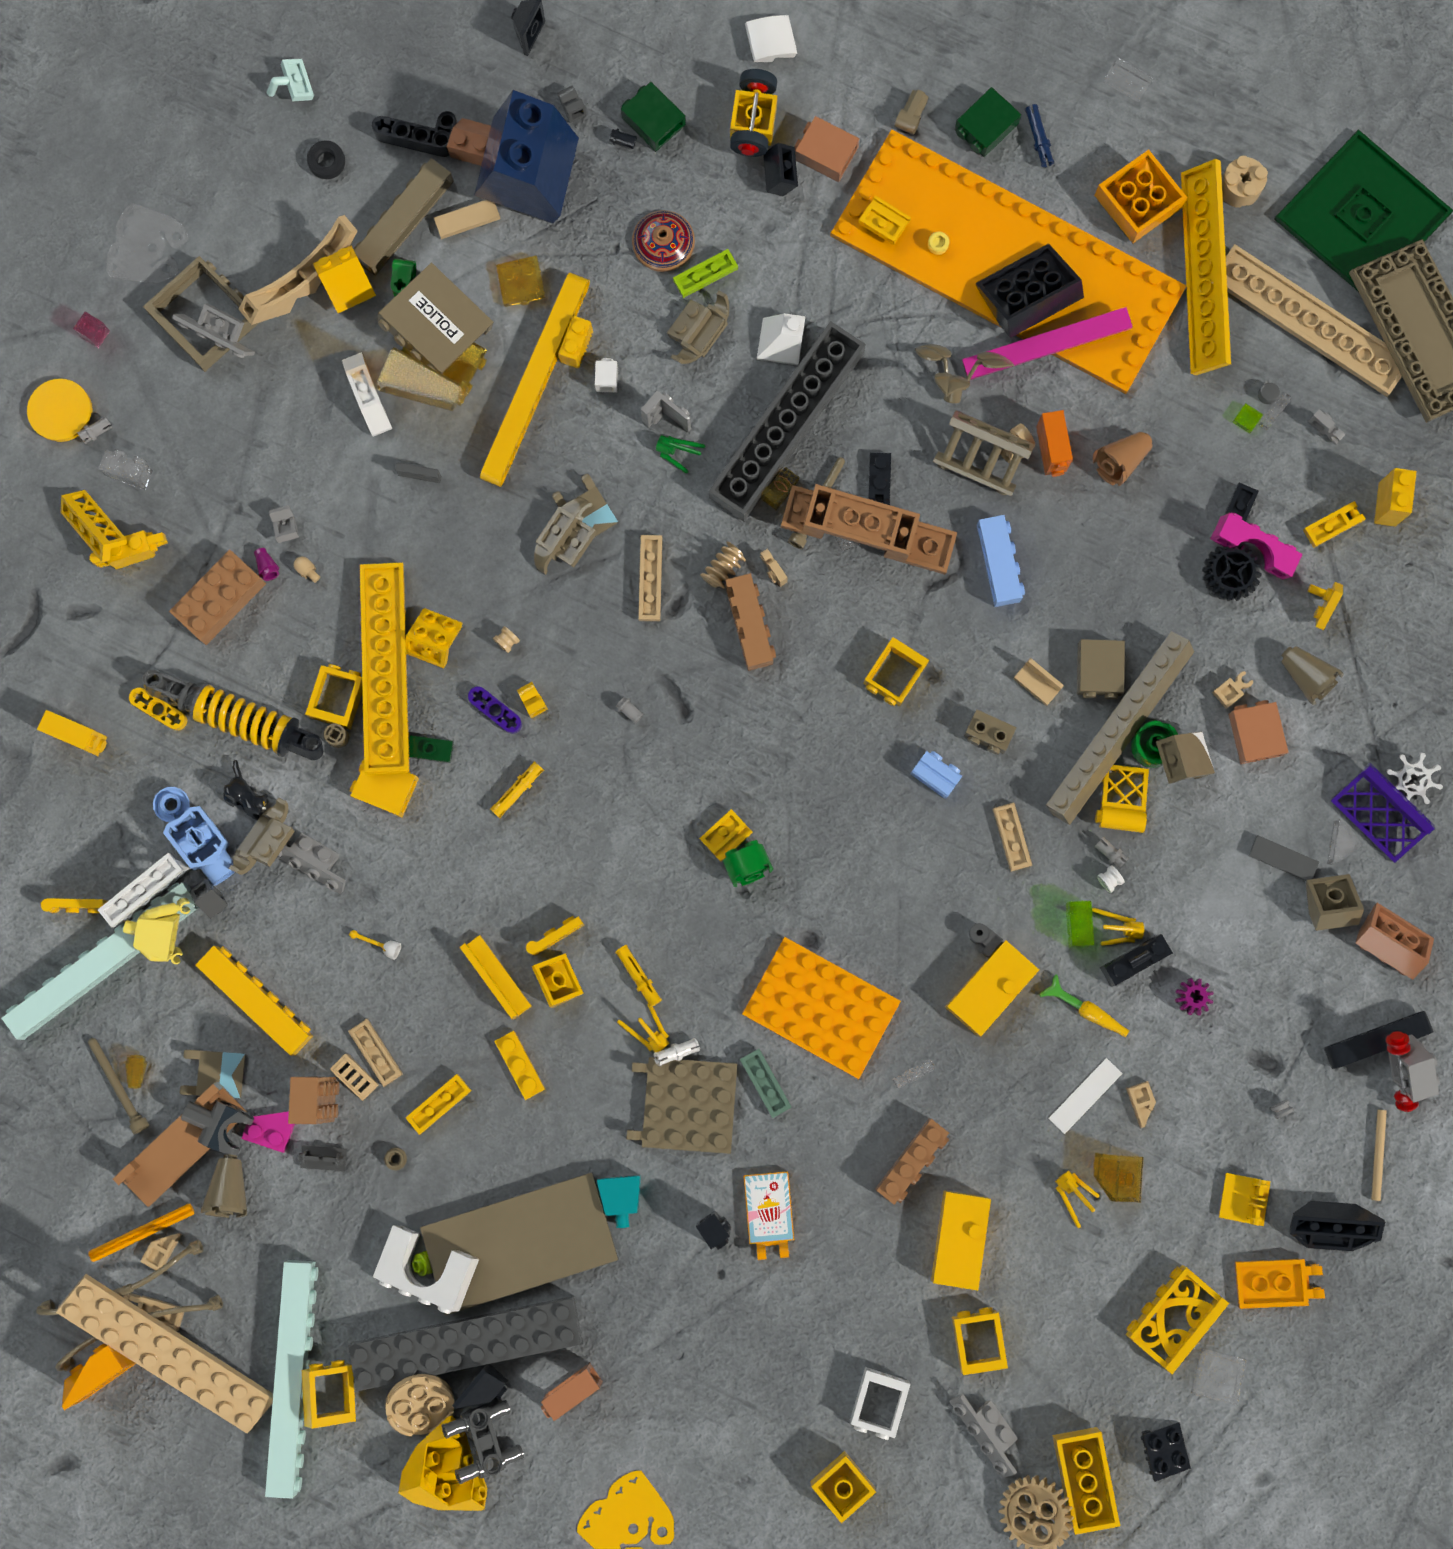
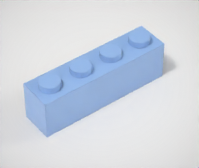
[977,515,1025,607]

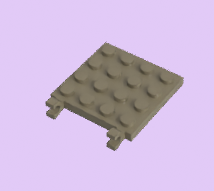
[626,1057,737,1154]

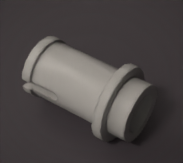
[616,697,644,724]

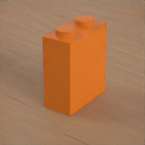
[1036,410,1073,477]

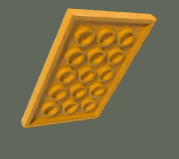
[742,937,901,1079]

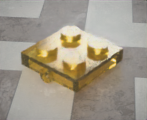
[496,255,546,307]

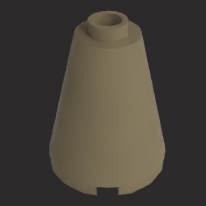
[1281,646,1344,705]
[201,1154,247,1218]

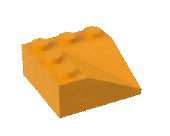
[1094,149,1188,244]
[62,1343,136,1411]

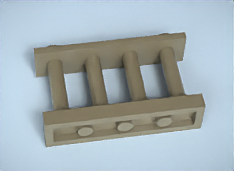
[933,410,1035,496]

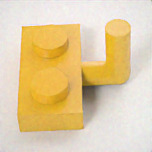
[1307,582,1343,630]

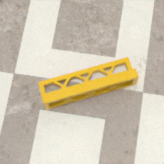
[61,490,127,562]
[460,935,532,1019]

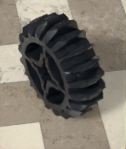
[1202,543,1262,601]

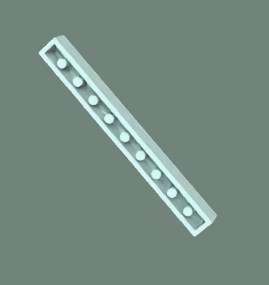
[1,882,199,1040]
[265,1260,318,1499]

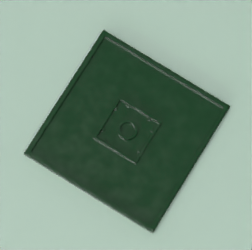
[1274,129,1453,292]

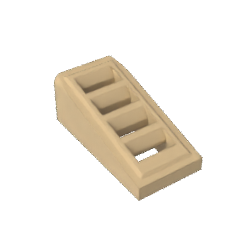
[330,1054,379,1101]

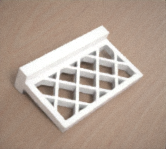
[98,853,191,928]

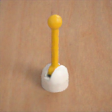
[349,930,401,960]

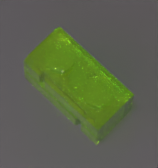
[1066,901,1094,947]

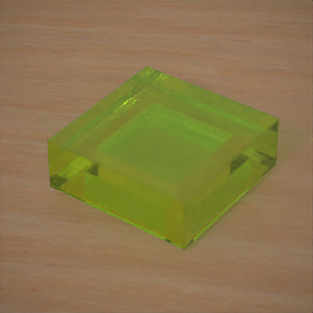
[1232,403,1263,434]

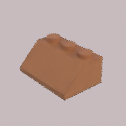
[447,118,491,166]
[1356,902,1434,980]

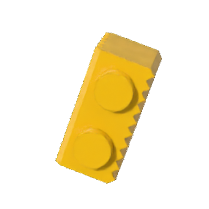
[558,316,593,368]

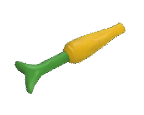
[1040,974,1130,1038]

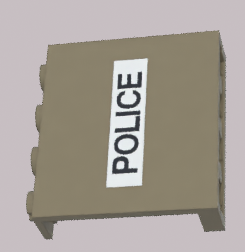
[377,262,494,380]

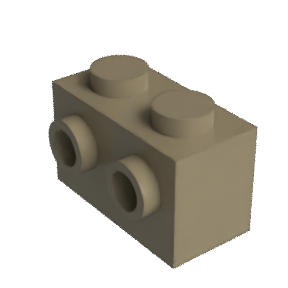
[964,709,1017,755]

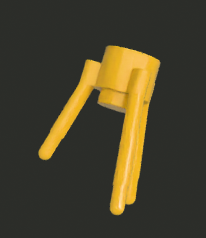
[1091,908,1144,946]
[617,1004,669,1052]
[1055,1170,1099,1228]

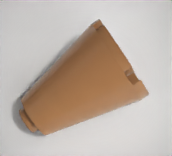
[1093,432,1152,486]

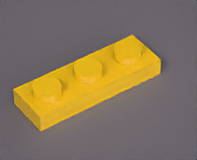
[494,1031,545,1100]
[405,1074,472,1135]

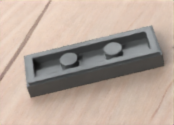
[1248,835,1319,881]

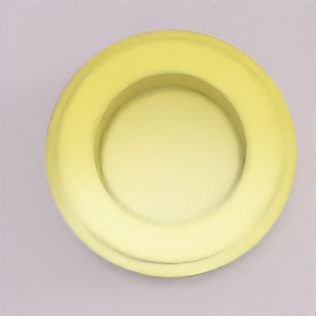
[928,232,949,255]

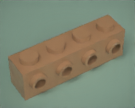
[875,1118,949,1205]

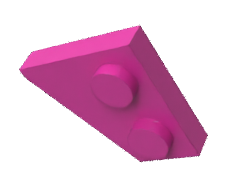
[241,1111,295,1153]

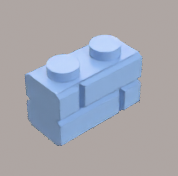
[911,751,962,799]

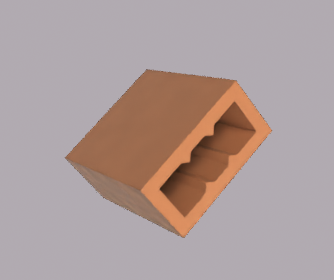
[794,116,860,182]
[1228,700,1289,764]

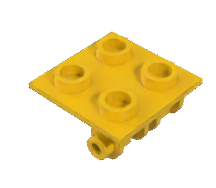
[1219,1173,1271,1226]

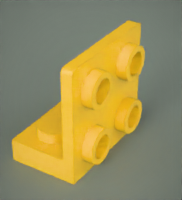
[405,608,462,668]

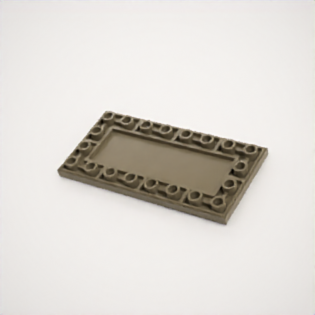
[1349,239,1453,423]
[420,1172,619,1316]

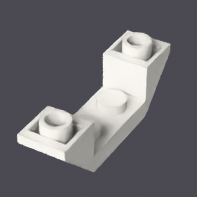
[342,352,392,436]

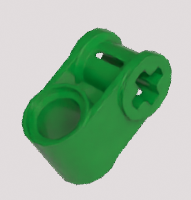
[390,259,417,297]

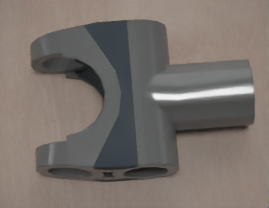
[181,1099,254,1155]

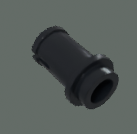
[609,128,637,149]

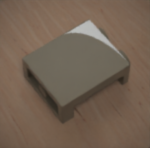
[1156,732,1215,784]

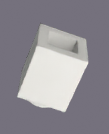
[595,358,618,392]

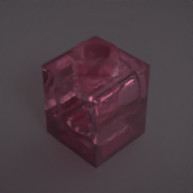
[73,311,110,348]

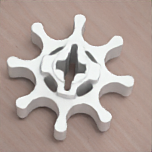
[1386,752,1443,804]

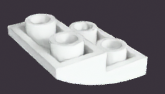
[745,15,797,62]

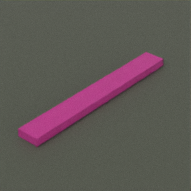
[962,307,1133,380]

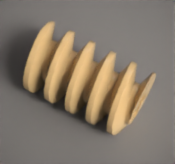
[700,541,746,589]

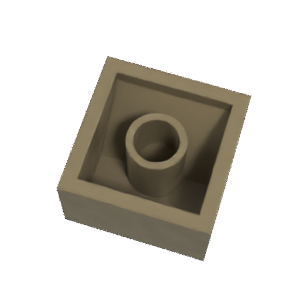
[1306,874,1364,931]

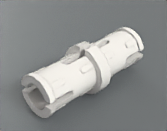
[654,1038,700,1066]

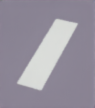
[1048,1058,1123,1134]

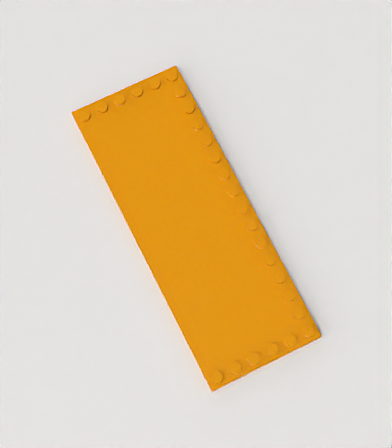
[830,129,1187,394]

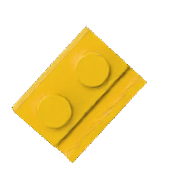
[858,195,911,245]
[699,809,753,862]

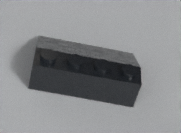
[976,243,1084,338]

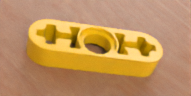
[129,688,187,731]

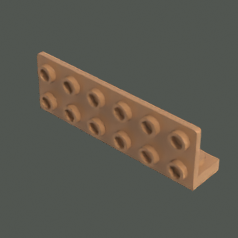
[113,1081,247,1207]

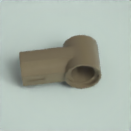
[894,90,929,135]

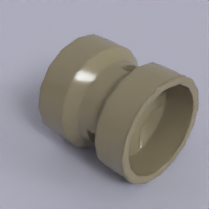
[324,724,349,748]

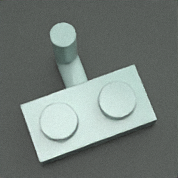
[267,59,314,101]

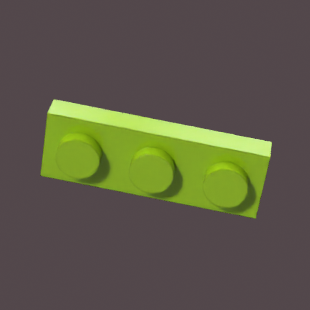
[673,249,738,298]

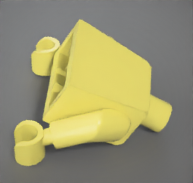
[123,898,190,964]

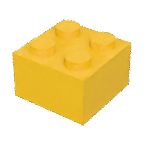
[810,1451,876,1524]

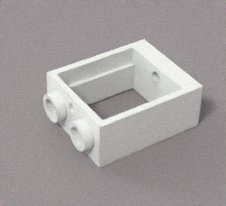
[850,1367,910,1440]

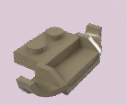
[667,291,729,364]
[534,498,598,575]
[228,797,295,875]

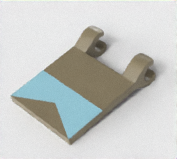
[552,474,618,537]
[180,1050,246,1098]

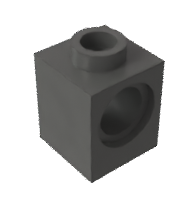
[190,878,228,919]

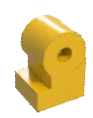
[517,682,548,719]

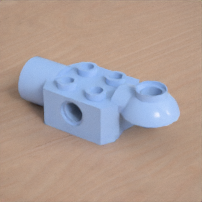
[153,787,235,886]

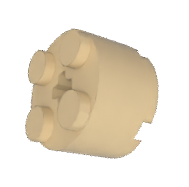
[1222,156,1268,207]

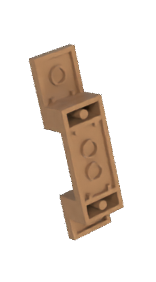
[780,484,957,575]

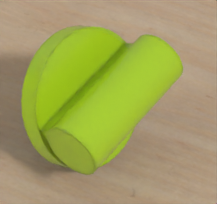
[412,1250,433,1276]

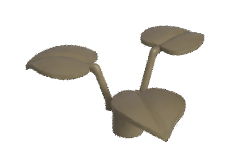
[915,344,1014,403]

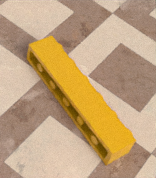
[195,946,313,1056]

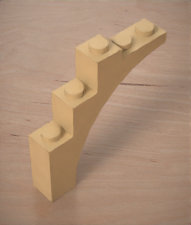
[239,215,357,325]

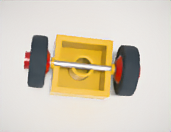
[730,69,777,157]

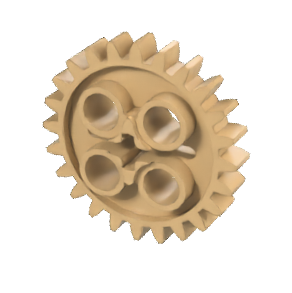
[999,1475,1074,1549]

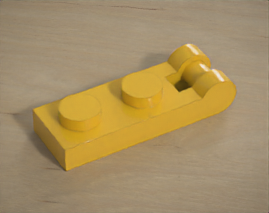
[1303,501,1366,548]
[41,898,108,914]
[526,916,584,955]

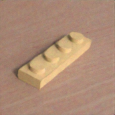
[639,535,663,621]

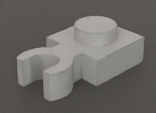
[1308,409,1345,444]

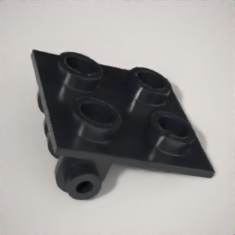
[1140,1422,1191,1482]

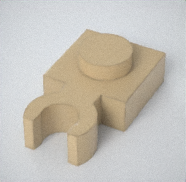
[760,549,788,587]
[1212,671,1253,709]

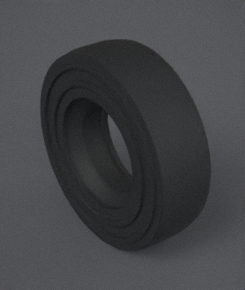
[307,140,345,179]

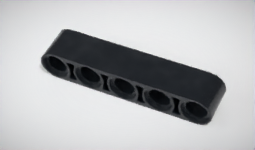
[1324,1011,1434,1069]

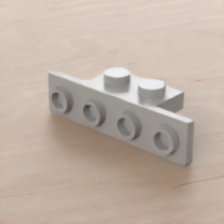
[172,304,255,358]
[276,833,346,894]
[950,1395,1018,1478]

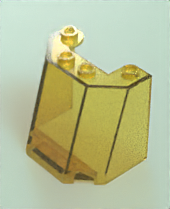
[377,343,488,411]

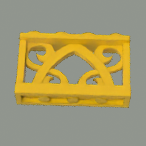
[1126,1265,1230,1374]

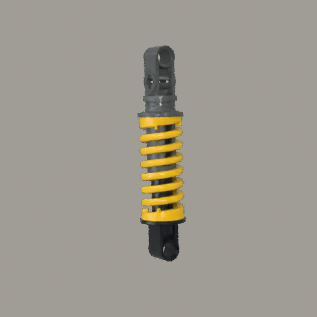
[142,670,324,760]

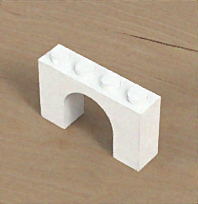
[373,1225,479,1314]

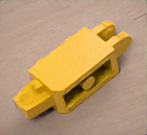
[89,530,168,569]

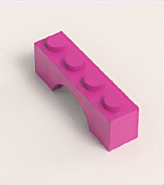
[1210,513,1303,580]

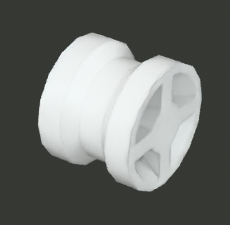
[1097,865,1125,893]

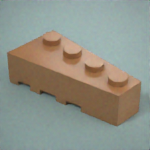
[726,573,776,671]

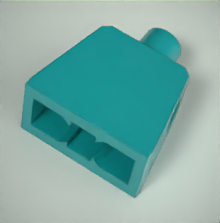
[597,1175,641,1228]

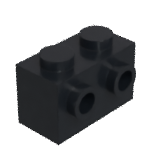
[763,143,798,196]
[696,1211,731,1250]

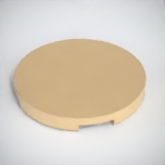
[385,1374,455,1437]

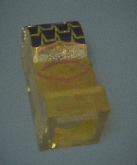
[761,467,800,510]

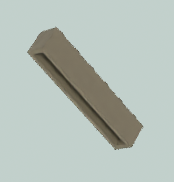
[354,158,454,276]

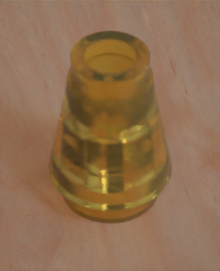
[125,1055,148,1089]

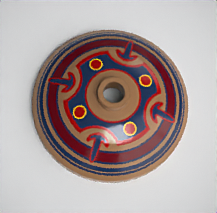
[632,210,695,272]

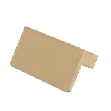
[1013,658,1064,706]

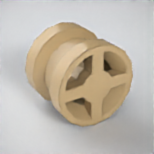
[493,626,520,653]

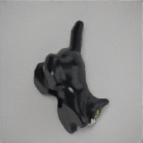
[223,760,268,820]

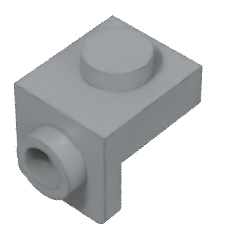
[269,505,299,543]

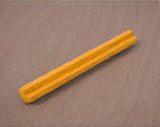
[88,1204,194,1262]

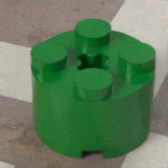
[1131,721,1178,768]
[723,840,774,887]

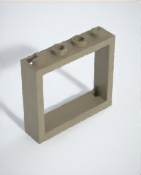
[143,256,260,372]

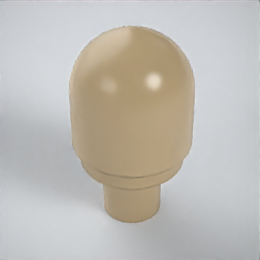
[294,556,321,583]

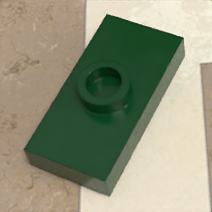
[409,735,454,763]

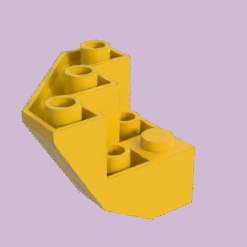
[398,1416,487,1511]

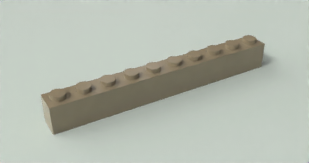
[1046,631,1194,825]

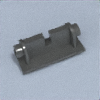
[298,1145,347,1171]

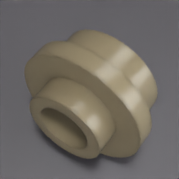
[384,1148,407,1170]

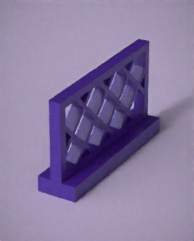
[1331,763,1435,863]

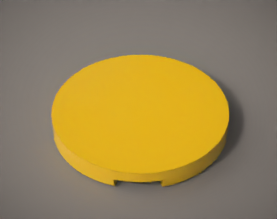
[27,379,93,442]

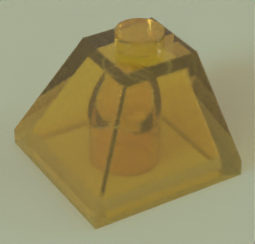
[1093,1153,1144,1203]

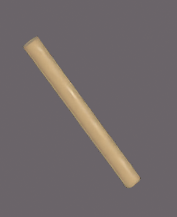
[1371,1110,1387,1201]

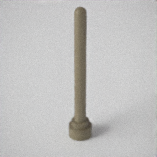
[788,457,845,549]
[88,1038,150,1135]

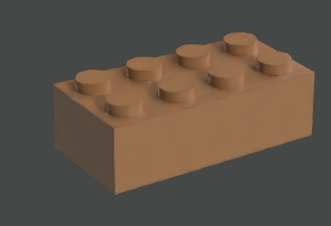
[169,549,266,645]
[288,1076,340,1124]

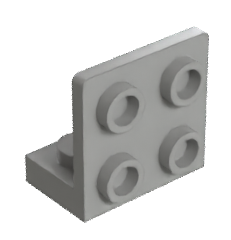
[641,390,691,432]

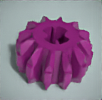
[1175,978,1214,1016]

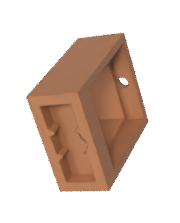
[541,1363,603,1421]

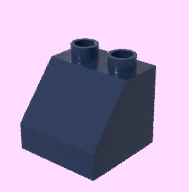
[474,90,579,224]

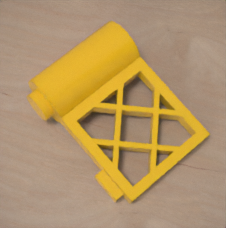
[1095,765,1149,833]

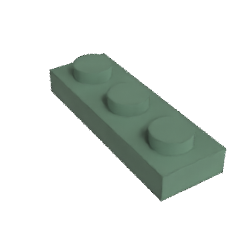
[740,1049,792,1118]

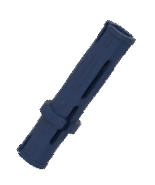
[1025,104,1054,168]

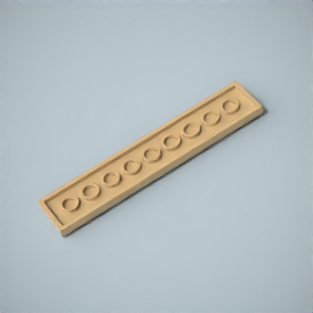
[1226,244,1402,397]
[56,1274,273,1434]

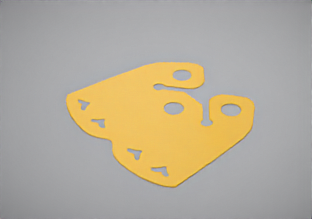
[577,1471,674,1549]

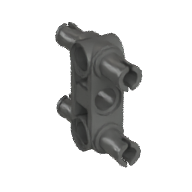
[441,1400,524,1484]

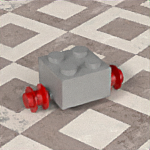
[1386,1031,1440,1112]

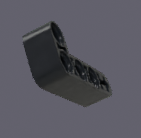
[372,111,457,157]

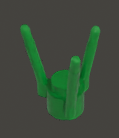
[656,435,706,474]

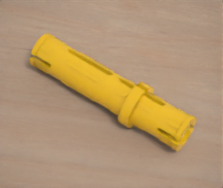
[490,761,544,818]
[615,945,662,1008]

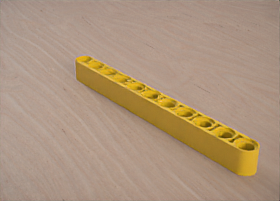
[480,272,590,487]

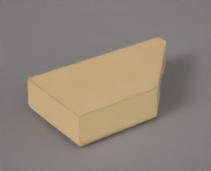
[1126,1081,1156,1128]
[140,1233,182,1270]

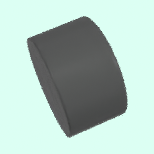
[1258,383,1280,404]

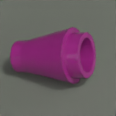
[254,548,279,581]

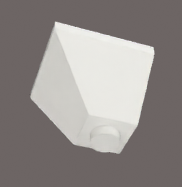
[757,313,805,365]

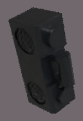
[1100,934,1173,987]

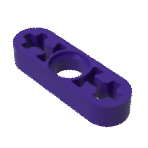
[468,686,522,734]

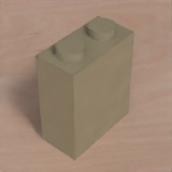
[1077,639,1125,699]

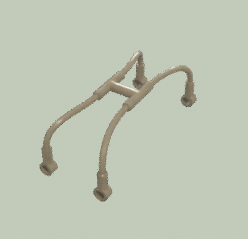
[36,1239,223,1372]

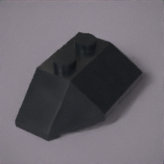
[1289,1201,1386,1251]

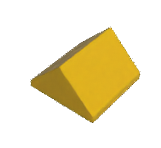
[532,953,584,1008]

